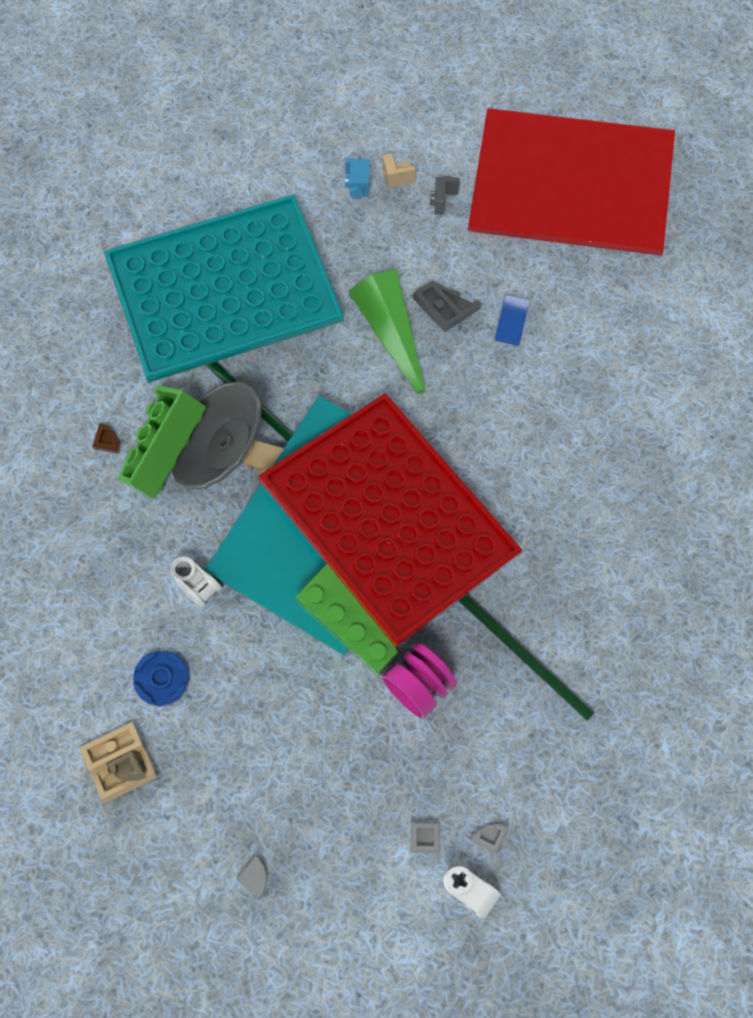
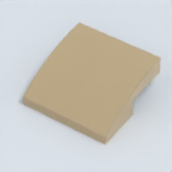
[80,722,158,804]

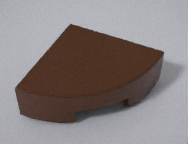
[92,423,120,454]

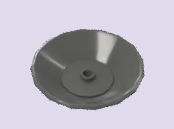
[171,381,261,490]

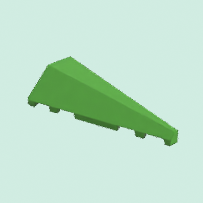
[349,269,425,394]

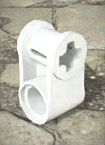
[171,556,222,609]
[443,866,501,920]

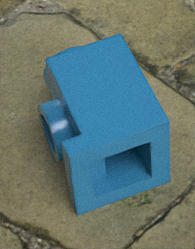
[345,158,370,199]

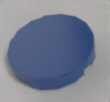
[133,651,190,707]

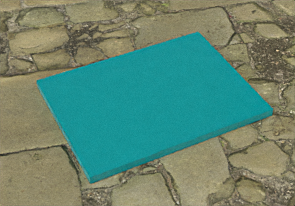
[103,194,344,383]
[204,396,352,656]

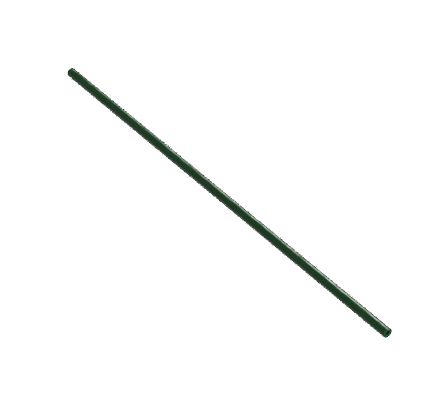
[205,362,594,721]

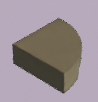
[106,750,146,781]

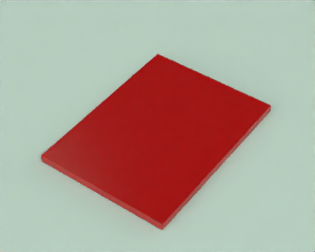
[468,108,675,256]
[258,393,523,648]

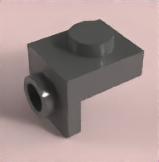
[430,176,460,215]

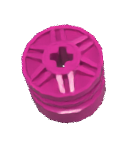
[381,643,457,719]

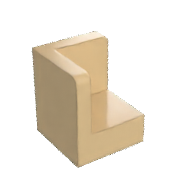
[382,153,416,188]

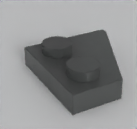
[412,281,482,332]

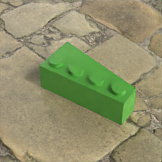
[118,385,206,499]
[296,564,398,678]

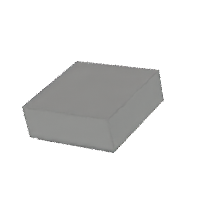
[410,822,440,853]

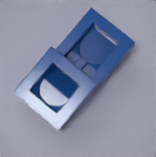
[495,295,530,346]

